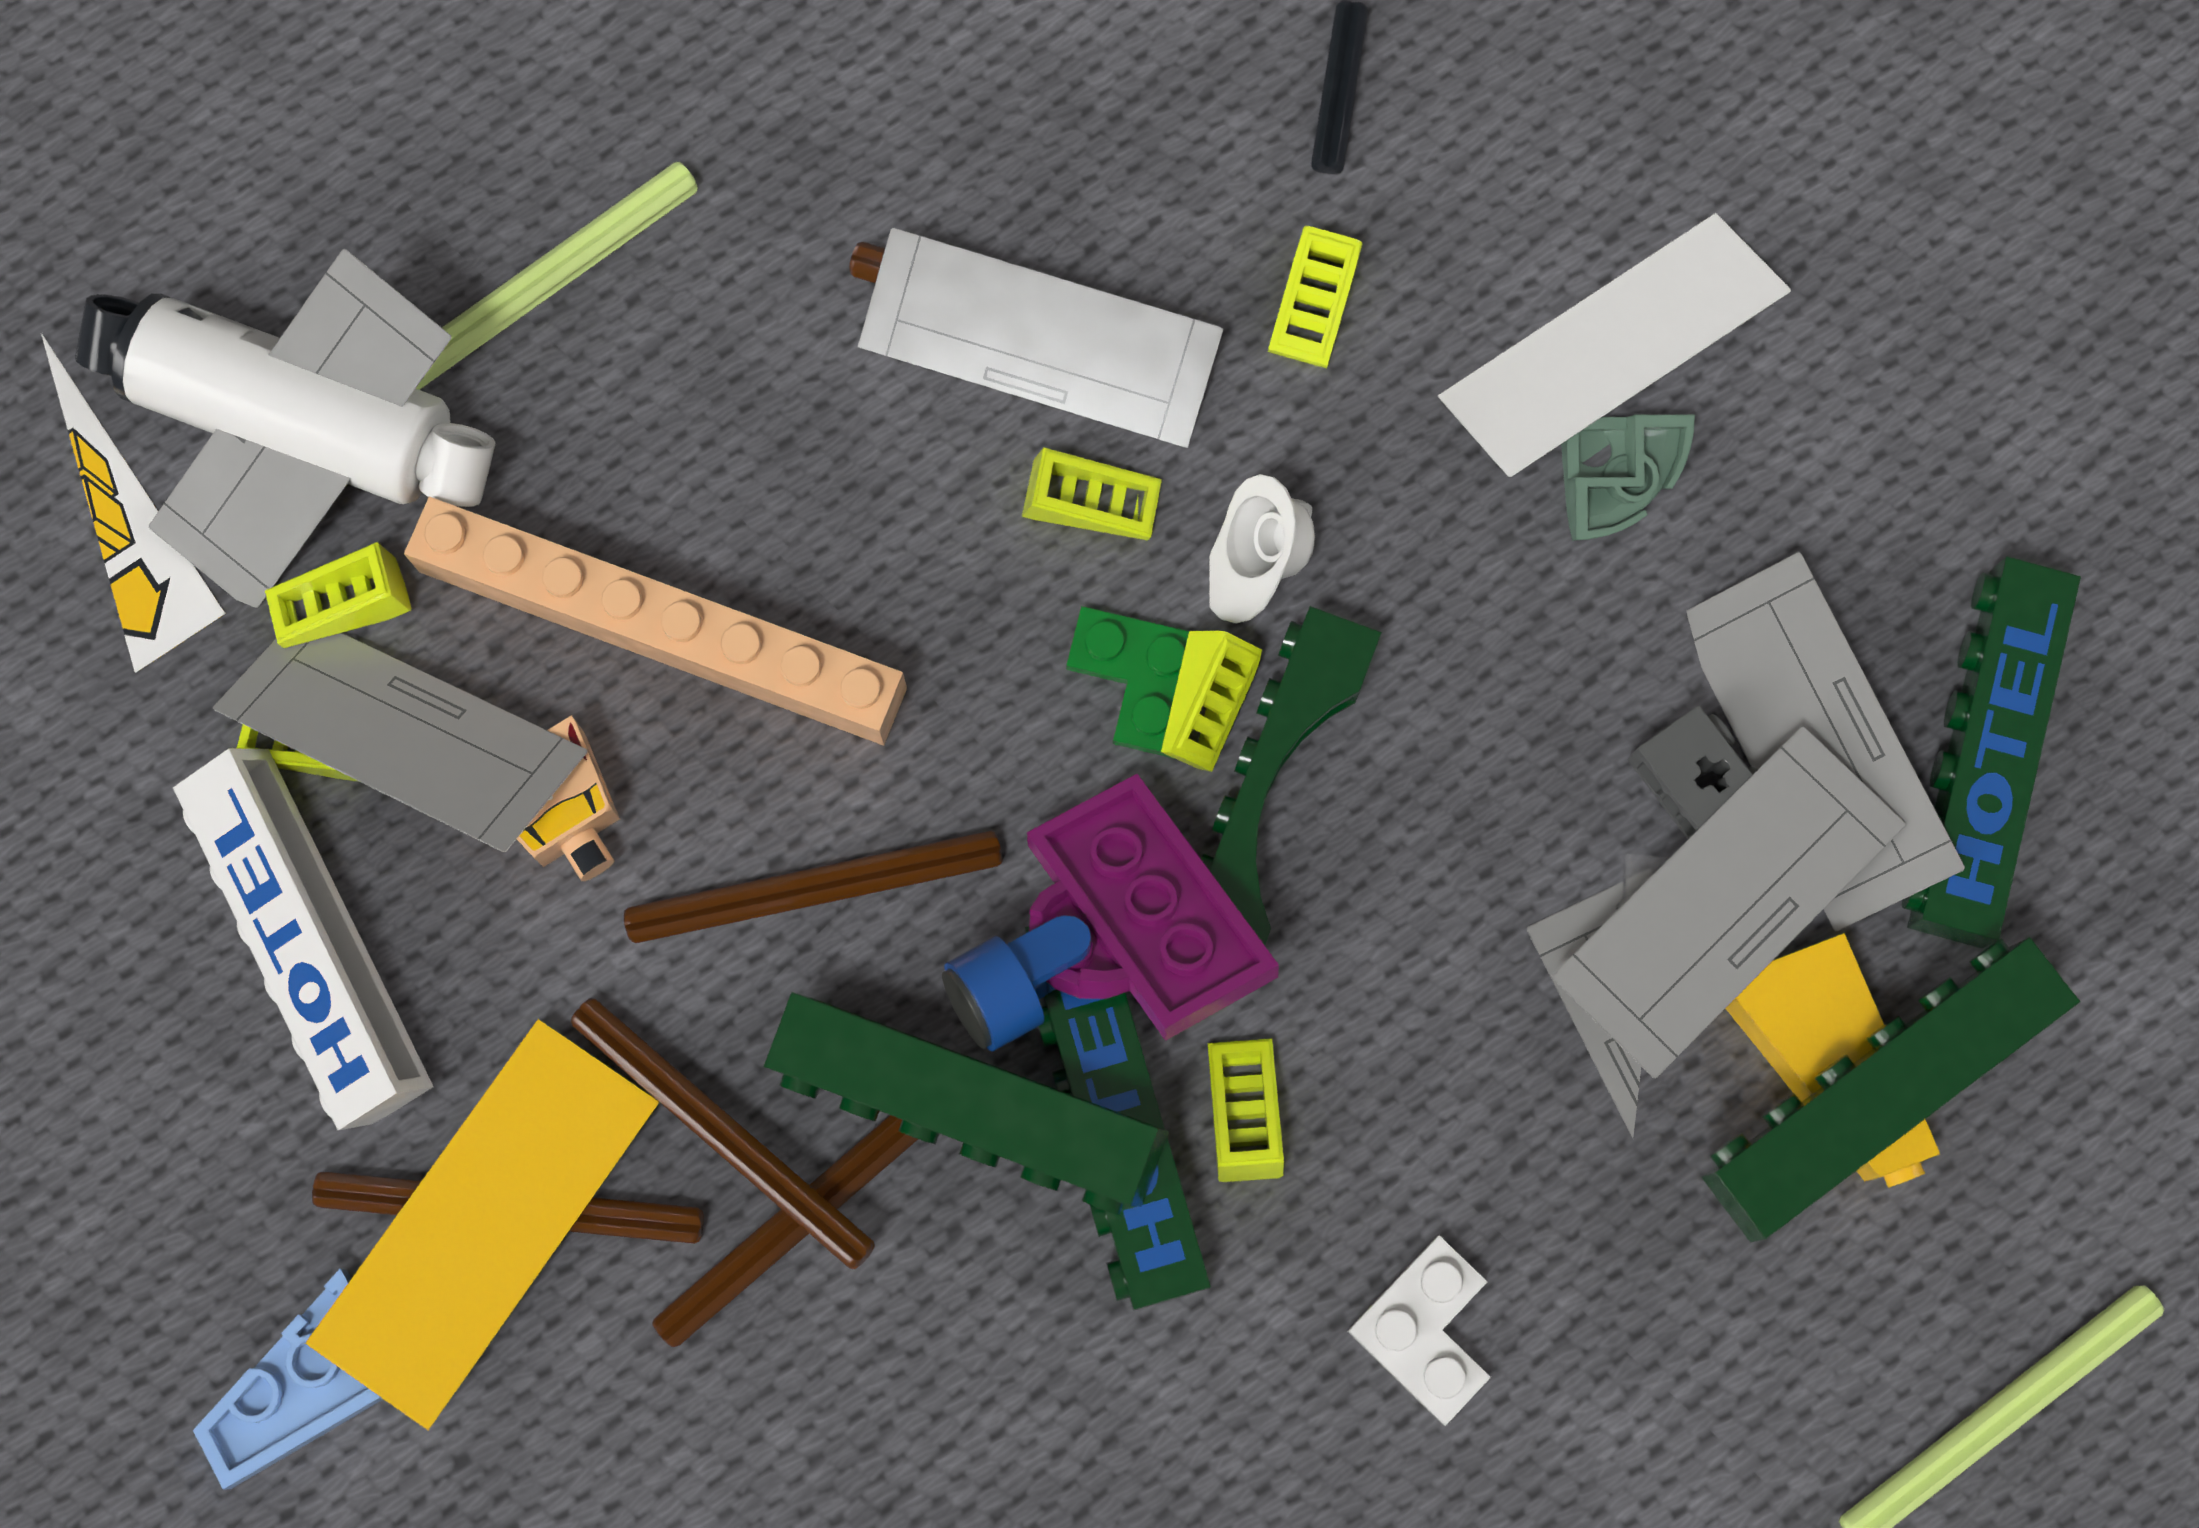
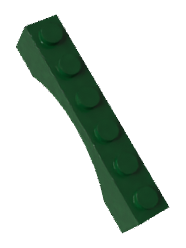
[1201,606,1382,945]

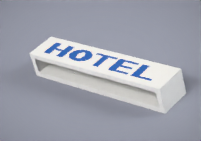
[173,748,434,1131]

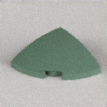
[1561,415,1695,541]

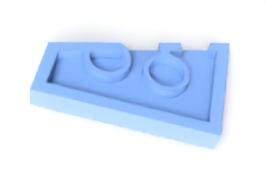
[193,1268,383,1490]

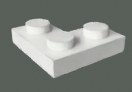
[1347,1235,1491,1426]

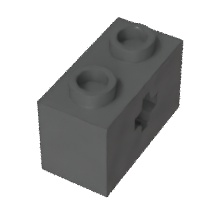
[1628,705,1758,839]

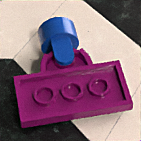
[942,774,1279,1051]

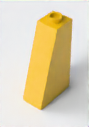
[1726,933,1940,1188]

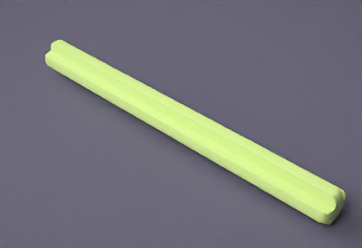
[416,162,698,390]
[1839,1285,2164,1528]

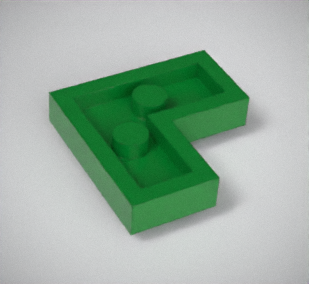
[1066,606,1189,759]

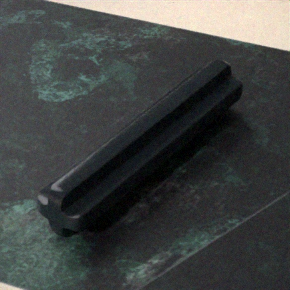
[1311,0,1368,174]

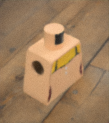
[517,715,620,881]

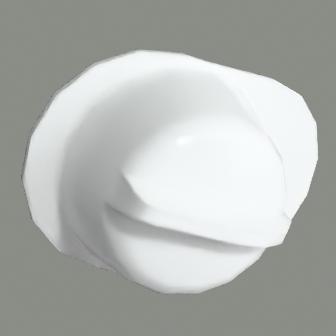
[1210,474,1315,624]

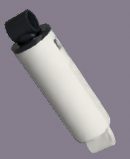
[75,294,496,507]

